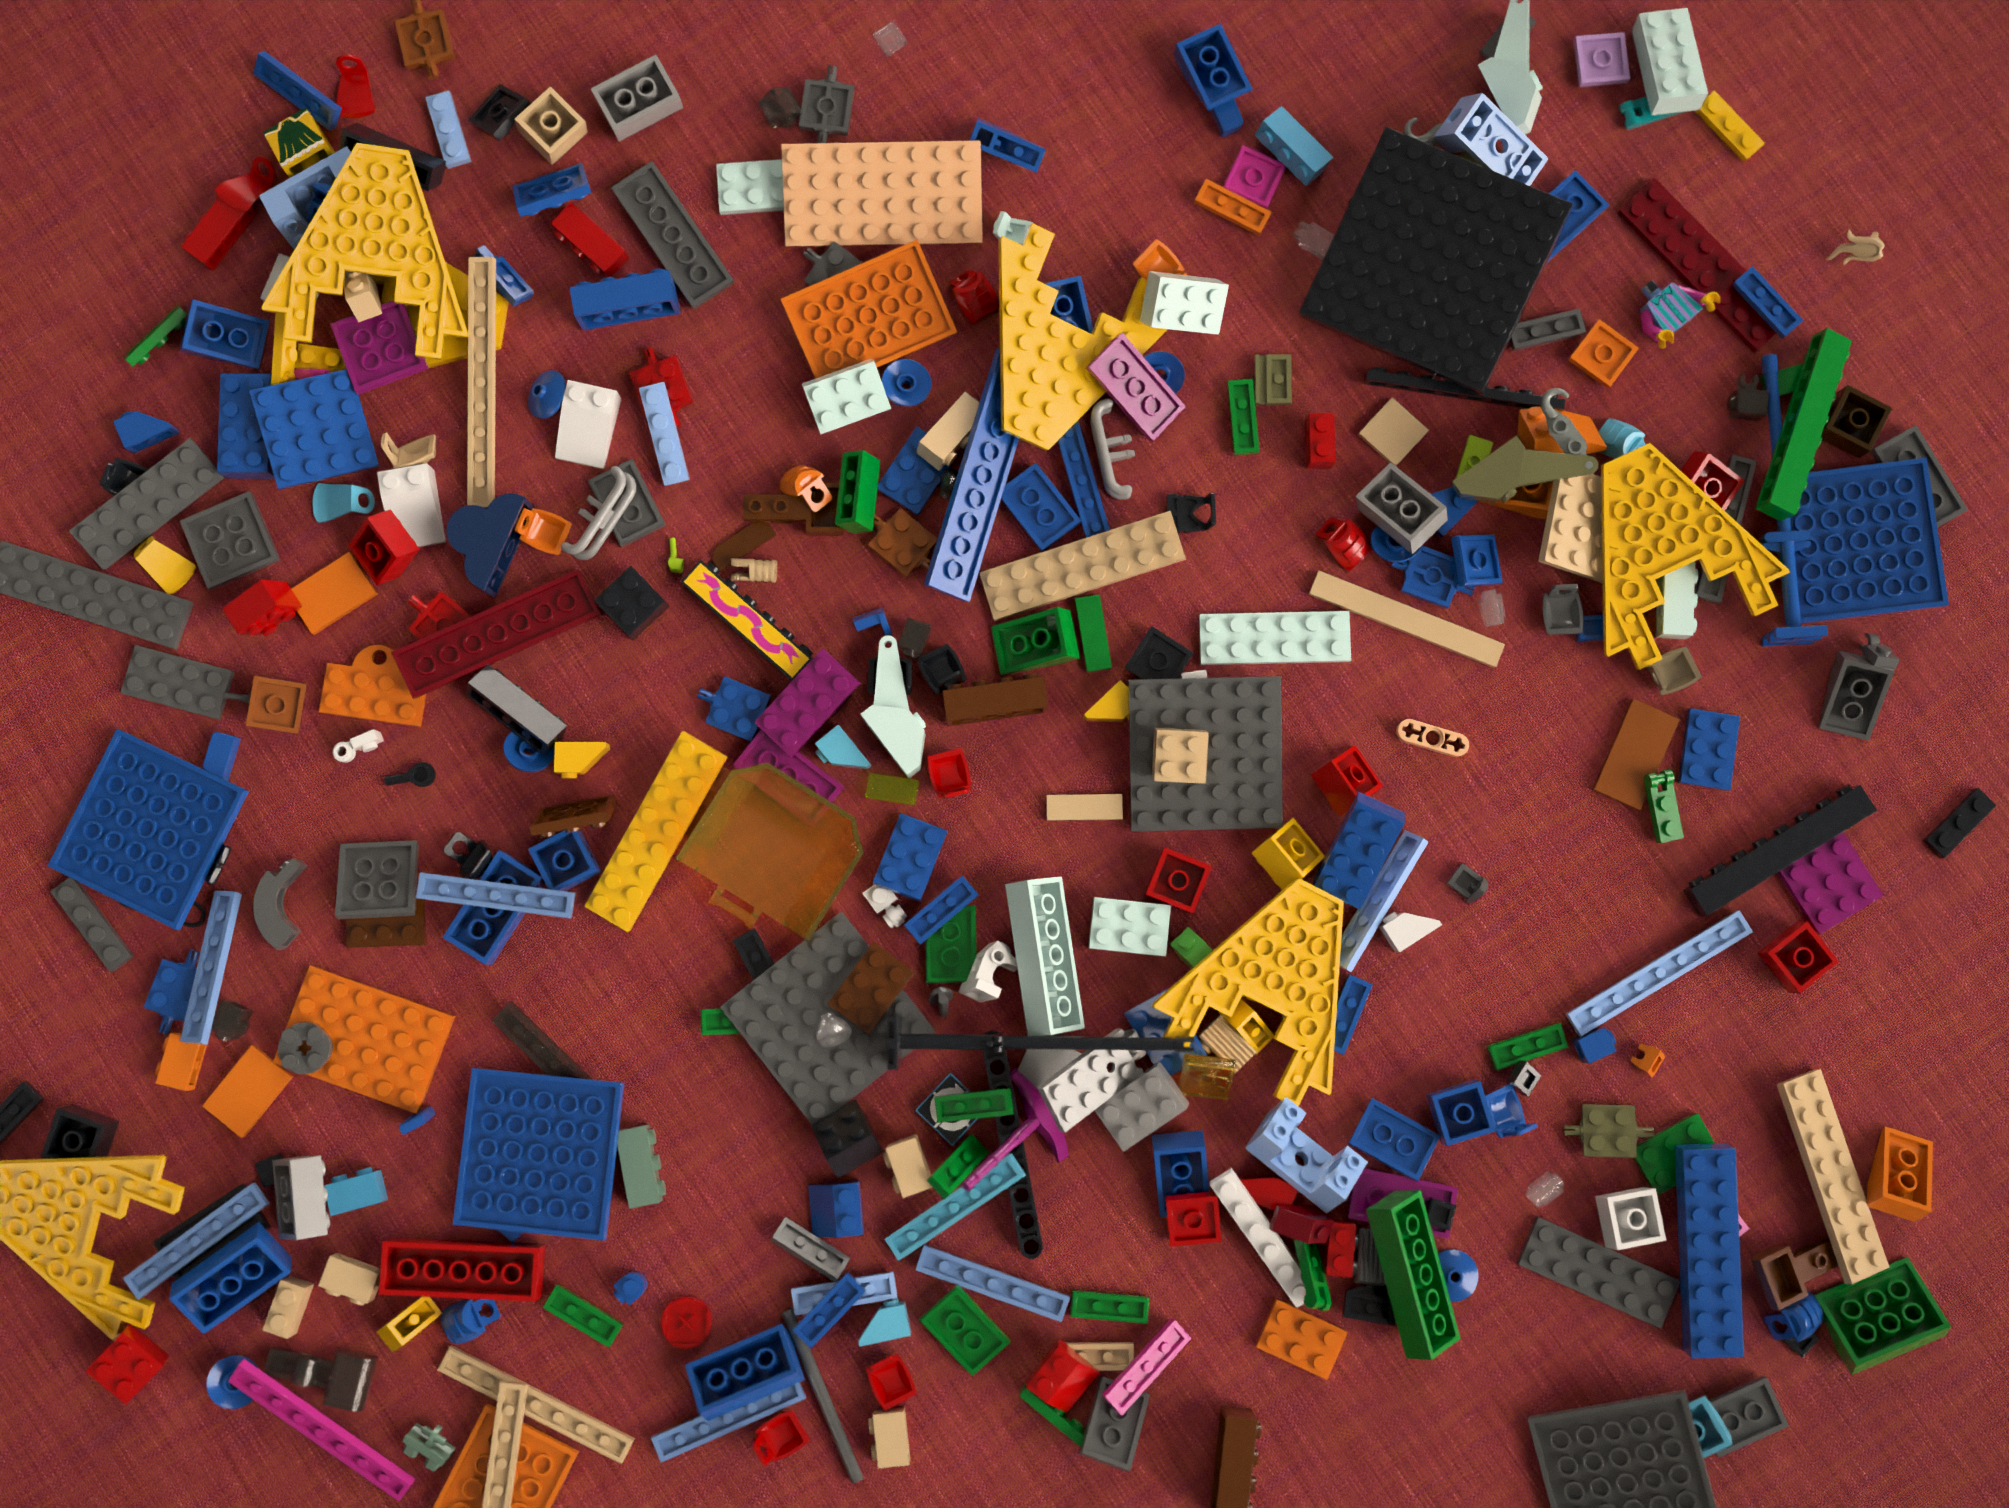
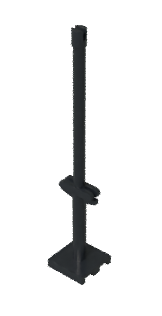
[887,1013,1194,1070]

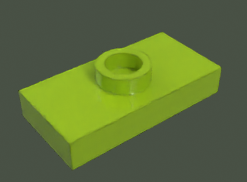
[1455,435,1493,479]

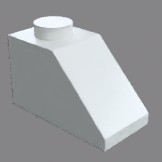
[1379,911,1442,953]

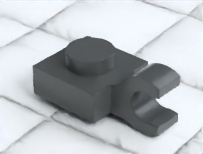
[1859,633,1900,669]

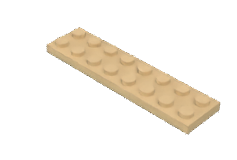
[980,511,1186,621]
[1776,1069,1889,1284]

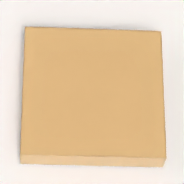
[1358,398,1429,466]

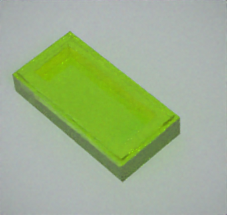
[865,773,919,806]

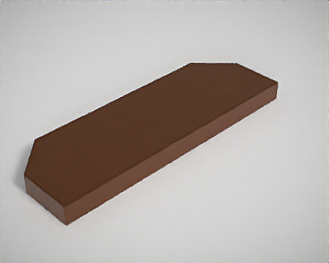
[712,521,776,572]

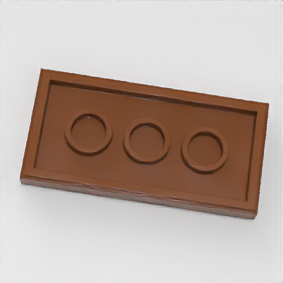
[1592,699,1680,811]

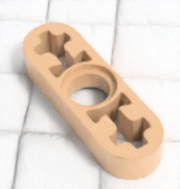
[1396,719,1469,757]

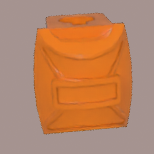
[1132,239,1187,280]
[779,465,832,512]
[515,508,572,555]

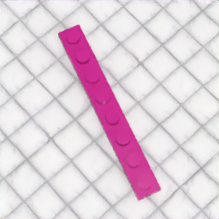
[228,1359,415,1501]

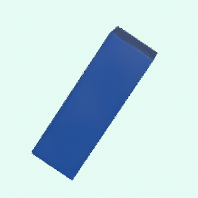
[1210,99,1243,138]
[202,732,241,781]

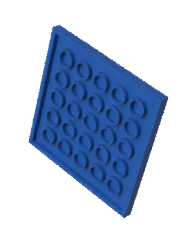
[1776,457,1949,624]
[48,729,249,930]
[453,1068,624,1241]

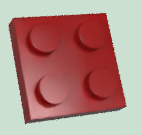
[1165,1191,1221,1247]

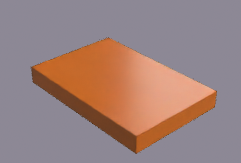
[292,552,378,635]
[202,1045,294,1138]

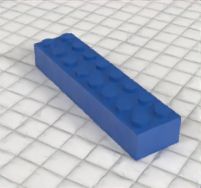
[1675,1143,1744,1359]

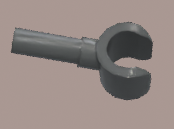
[224,692,251,706]

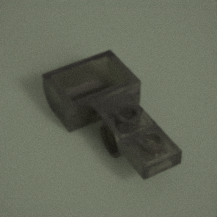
[264,1347,378,1411]

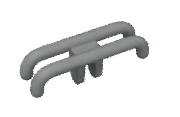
[1090,398,1135,500]
[561,466,636,560]

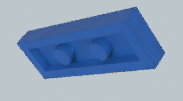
[1732,266,1803,339]
[904,875,979,945]
[1334,974,1373,1055]
[792,1272,866,1349]

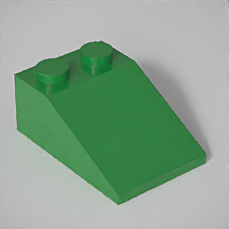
[991,607,1080,675]

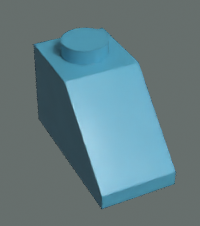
[815,725,871,769]
[858,1298,911,1347]

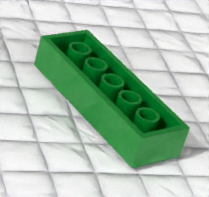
[1366,1190,1460,1360]

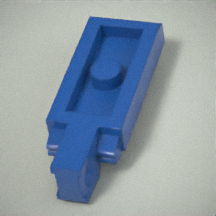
[474,245,534,307]

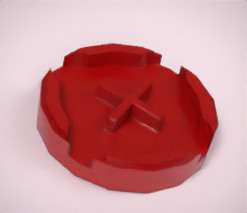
[660,1296,713,1350]

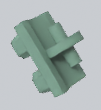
[402,1423,455,1472]

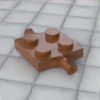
[394,0,455,80]
[868,508,937,578]

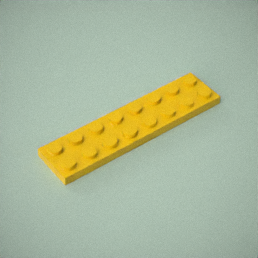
[584,731,727,932]

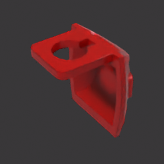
[950,269,999,325]
[1316,517,1372,572]
[927,748,971,799]
[866,1353,917,1411]
[751,1409,810,1466]

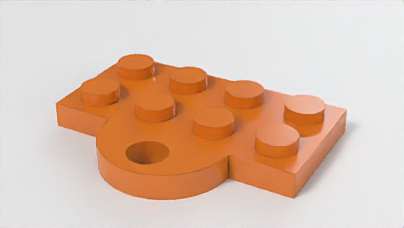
[319,645,427,727]

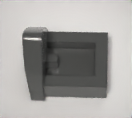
[1446,863,1488,904]

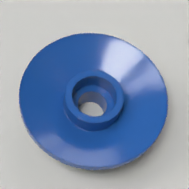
[1144,351,1185,394]
[882,359,931,407]
[528,370,566,419]
[1371,526,1421,562]
[503,732,555,772]
[1438,1249,1479,1302]
[206,1355,259,1409]

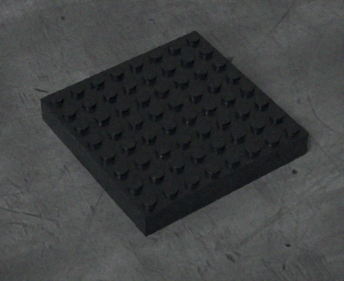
[1299,127,1573,396]

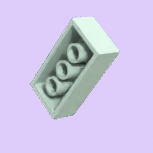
[1632,8,1708,115]

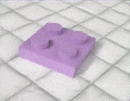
[1574,32,1630,87]

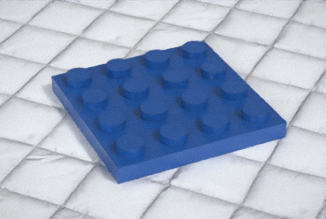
[249,369,379,490]

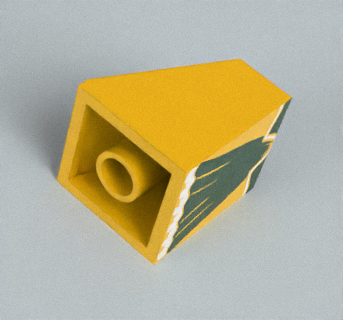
[263,107,335,191]

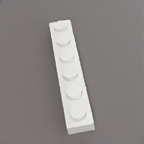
[1210,1168,1306,1308]

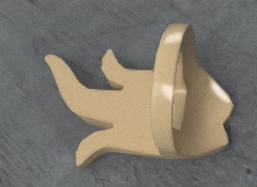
[1826,230,1885,265]

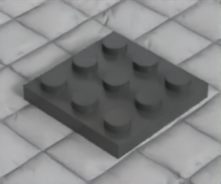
[180,491,281,590]
[335,840,419,919]

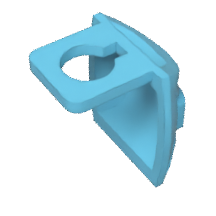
[1599,418,1645,458]

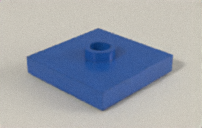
[1451,534,1503,587]

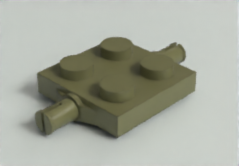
[1563,1104,1654,1158]

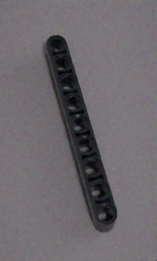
[983,1030,1043,1259]

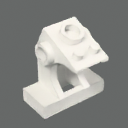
[959,941,1018,1003]

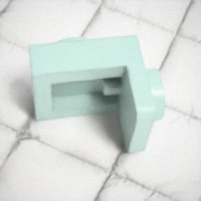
[993,211,1034,245]

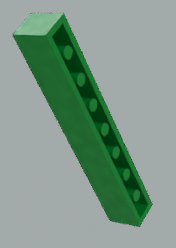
[1755,328,1852,521]

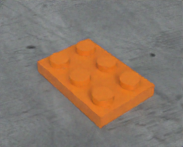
[1255,1298,1348,1380]

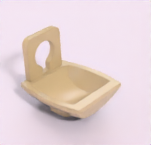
[381,432,436,469]

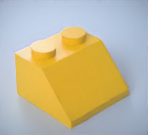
[1252,818,1325,890]

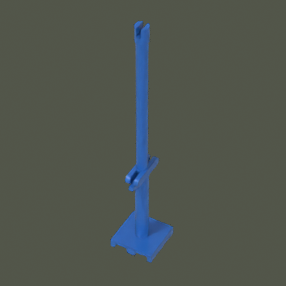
[1760,354,1828,647]

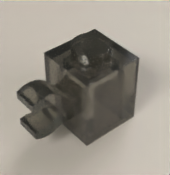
[1727,374,1769,421]

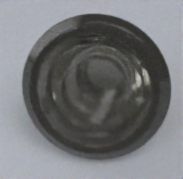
[939,468,958,501]

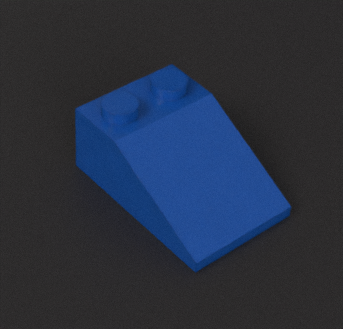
[1173,23,1253,111]
[1044,275,1093,334]
[179,299,270,369]
[1152,1130,1209,1217]

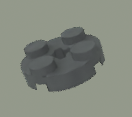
[278,1022,333,1074]

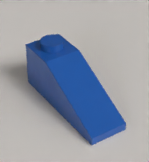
[968,117,1046,173]

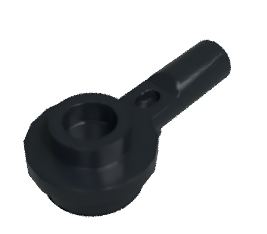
[384,762,436,787]

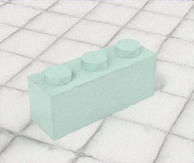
[1656,561,1698,639]

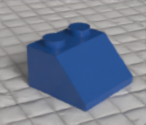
[808,1180,864,1238]

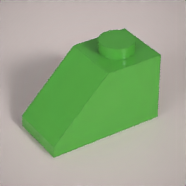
[1170,927,1213,969]

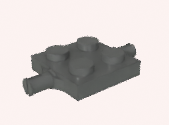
[799,65,855,143]
[803,241,862,286]

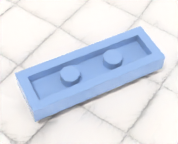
[425,90,471,169]

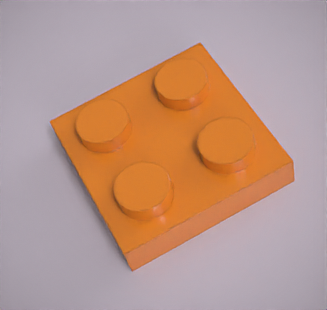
[1568,319,1639,389]

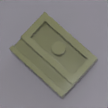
[1254,354,1292,406]

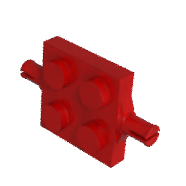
[629,347,694,427]
[408,591,472,639]

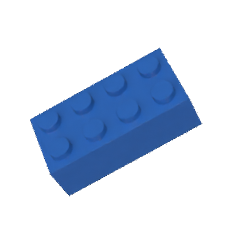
[570,269,681,331]
[217,374,274,479]
[1313,792,1405,909]
[442,850,545,965]
[169,1222,292,1334]
[685,1324,805,1421]

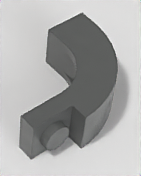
[253,858,308,950]

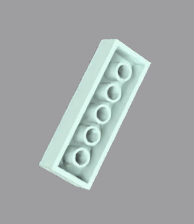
[1005,876,1085,1036]

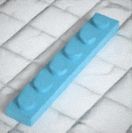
[885,1153,1026,1261]

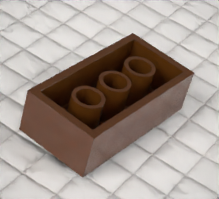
[943,673,1048,726]
[1210,1405,1261,1508]

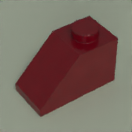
[1269,1205,1334,1244]

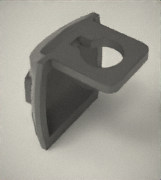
[1542,584,1583,635]

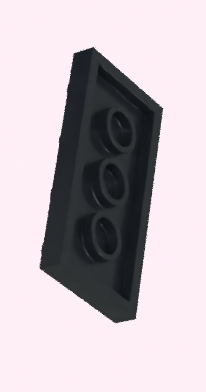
[152,1184,271,1280]

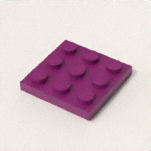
[331,300,429,395]
[1777,832,1884,935]

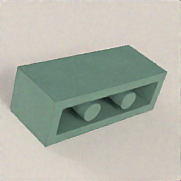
[617,1124,666,1209]

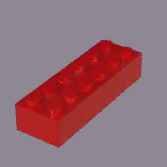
[379,1238,545,1302]

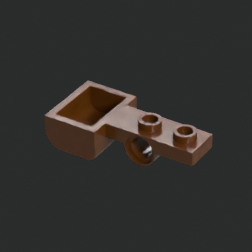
[743,482,844,536]
[1750,1238,1839,1310]

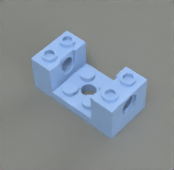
[1434,93,1549,186]
[259,146,351,250]
[1245,1097,1368,1213]

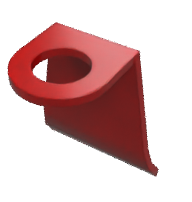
[336,55,376,118]
[215,156,275,212]

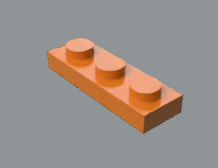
[1194,179,1271,236]

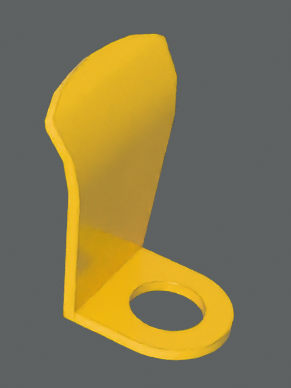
[134,536,197,595]

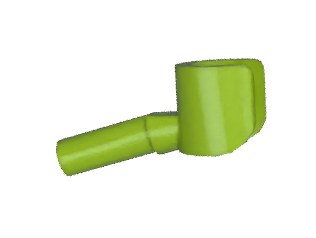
[668,538,684,573]

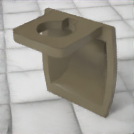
[1647,646,1702,695]

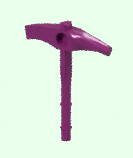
[961,1069,1069,1191]

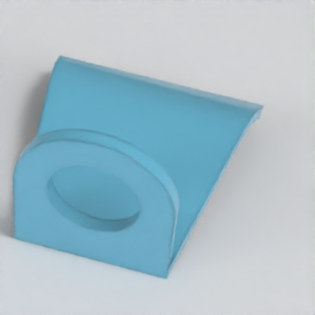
[312,483,375,523]

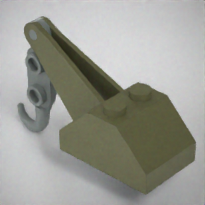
[1451,388,1598,503]

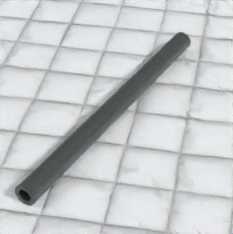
[781,1308,863,1484]

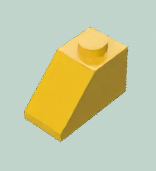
[1083,680,1129,722]
[554,742,610,779]
[1218,999,1275,1054]
[377,1297,442,1352]

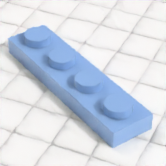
[639,382,690,486]
[791,1271,898,1315]

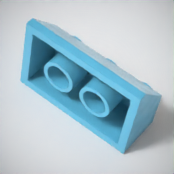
[1689,1395,1732,1458]

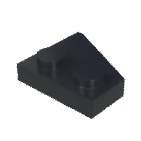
[1342,1284,1395,1326]

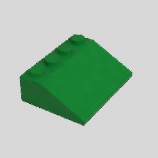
[1814,1257,1951,1375]

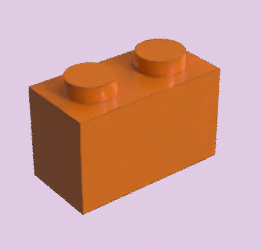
[155,1032,209,1091]

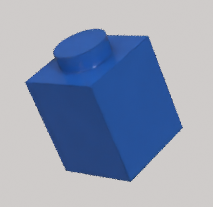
[1572,1027,1616,1064]

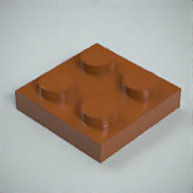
[246,676,307,734]

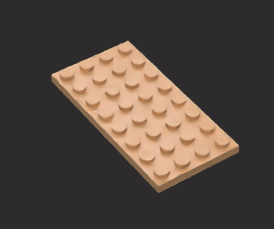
[782,141,982,246]

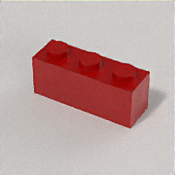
[181,195,258,271]
[551,202,629,277]

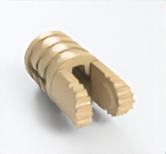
[731,558,777,582]

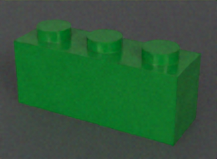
[835,450,880,534]

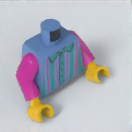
[1640,280,1721,349]

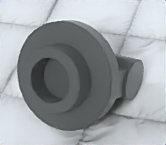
[928,987,953,1017]

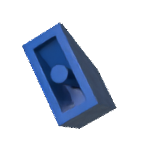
[113,411,180,454]

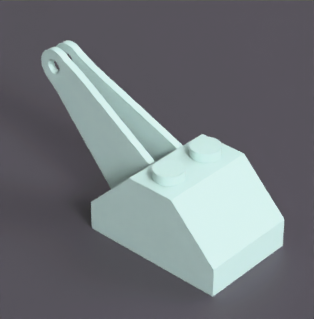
[1478,0,1543,135]
[861,635,926,779]

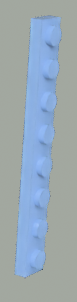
[1566,910,1753,1036]

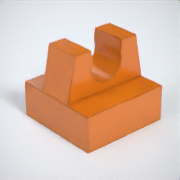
[1630,1043,1665,1078]

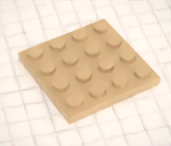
[1538,474,1603,583]

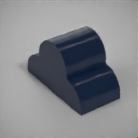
[447,493,535,599]

